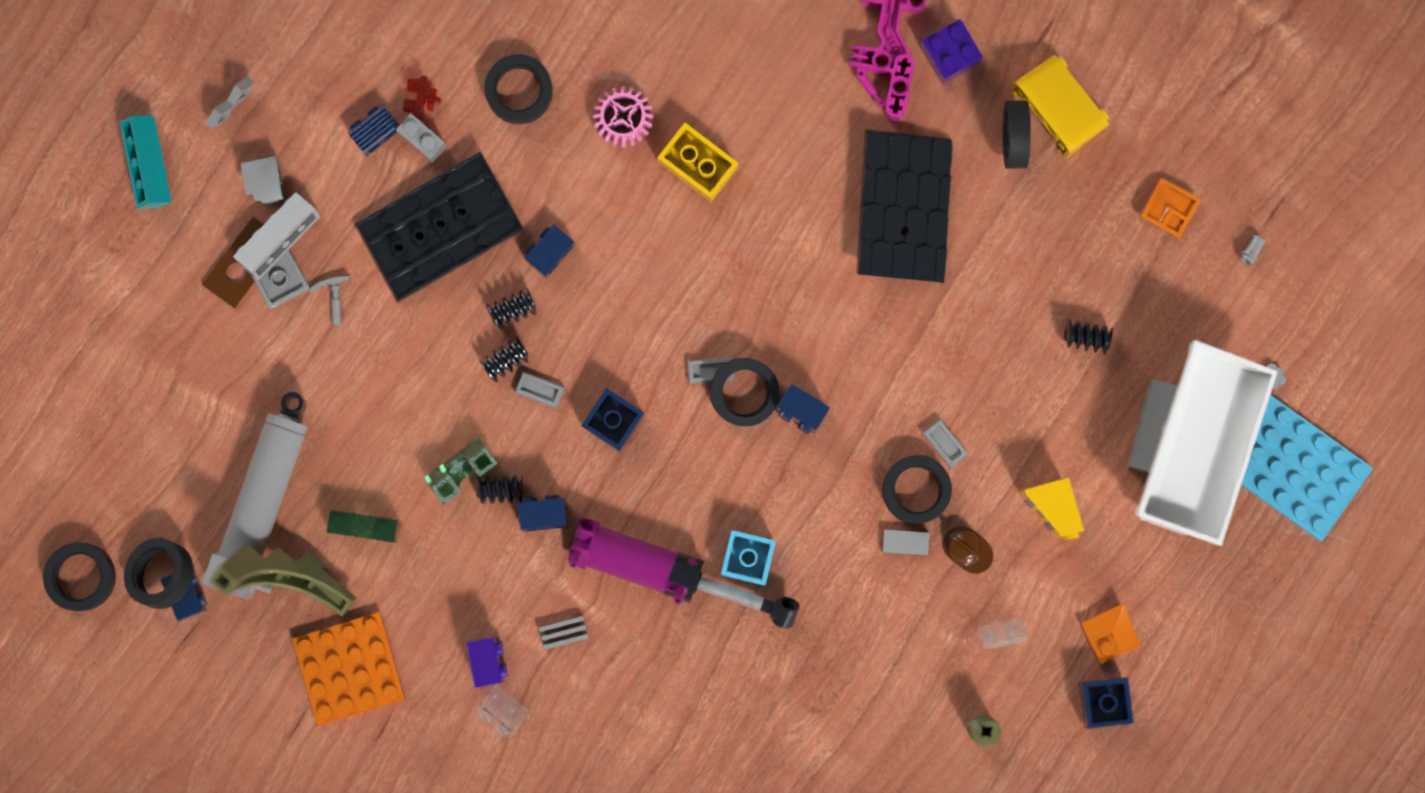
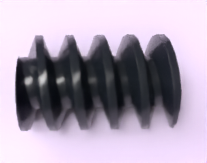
[486,287,536,329]
[1063,319,1113,355]
[479,336,529,382]
[476,475,523,504]

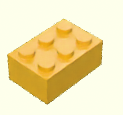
[657,123,739,202]

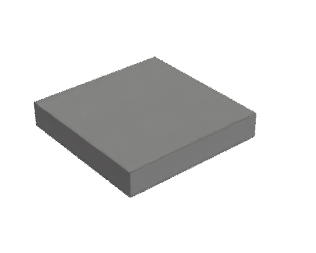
[252,250,310,310]

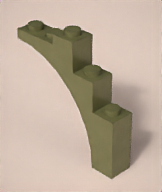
[208,544,356,616]

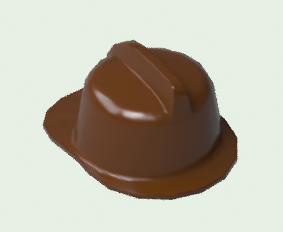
[943,526,993,574]

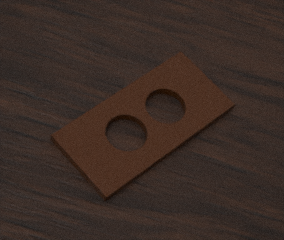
[202,217,264,308]

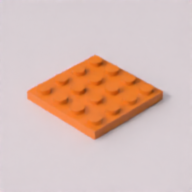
[292,612,406,726]

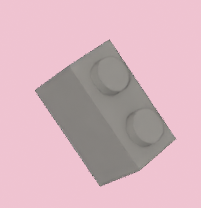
[396,113,447,164]

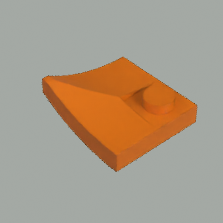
[1139,178,1202,239]
[1080,603,1141,665]

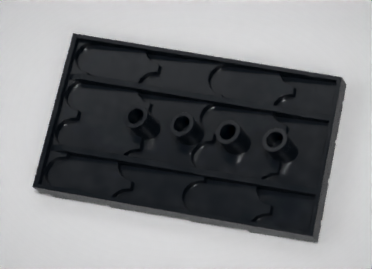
[856,129,953,283]
[354,151,524,303]

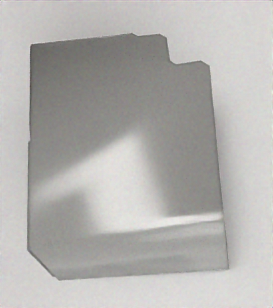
[241,156,286,206]

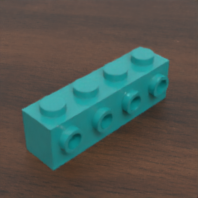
[119,115,171,209]

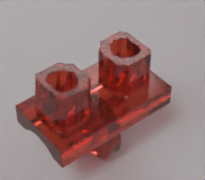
[403,76,441,120]

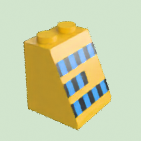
[1020,478,1084,541]

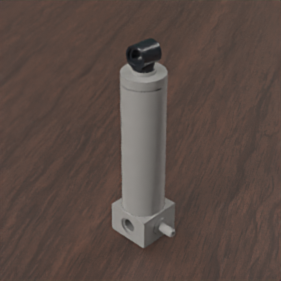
[202,392,308,599]

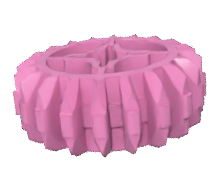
[593,86,653,147]

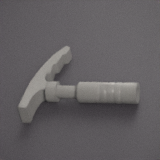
[308,276,350,326]

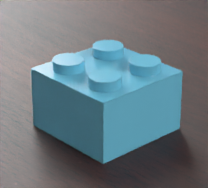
[721,530,776,586]

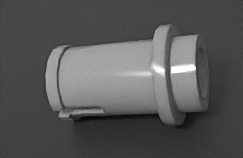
[1240,235,1266,265]

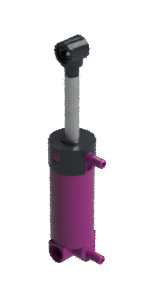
[568,519,800,629]

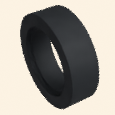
[484,54,553,124]
[1002,100,1031,169]
[710,358,779,427]
[882,455,952,524]
[124,538,193,609]
[43,542,116,611]

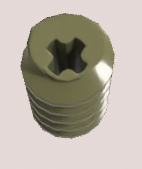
[968,715,1001,746]

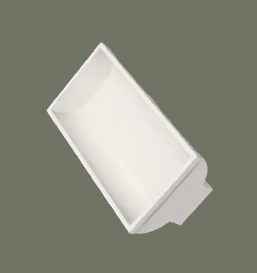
[1135,341,1278,546]

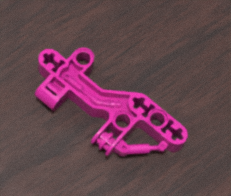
[848,0,926,121]

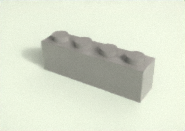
[233,192,320,281]
[1127,379,1178,474]

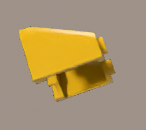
[1010,55,1109,159]

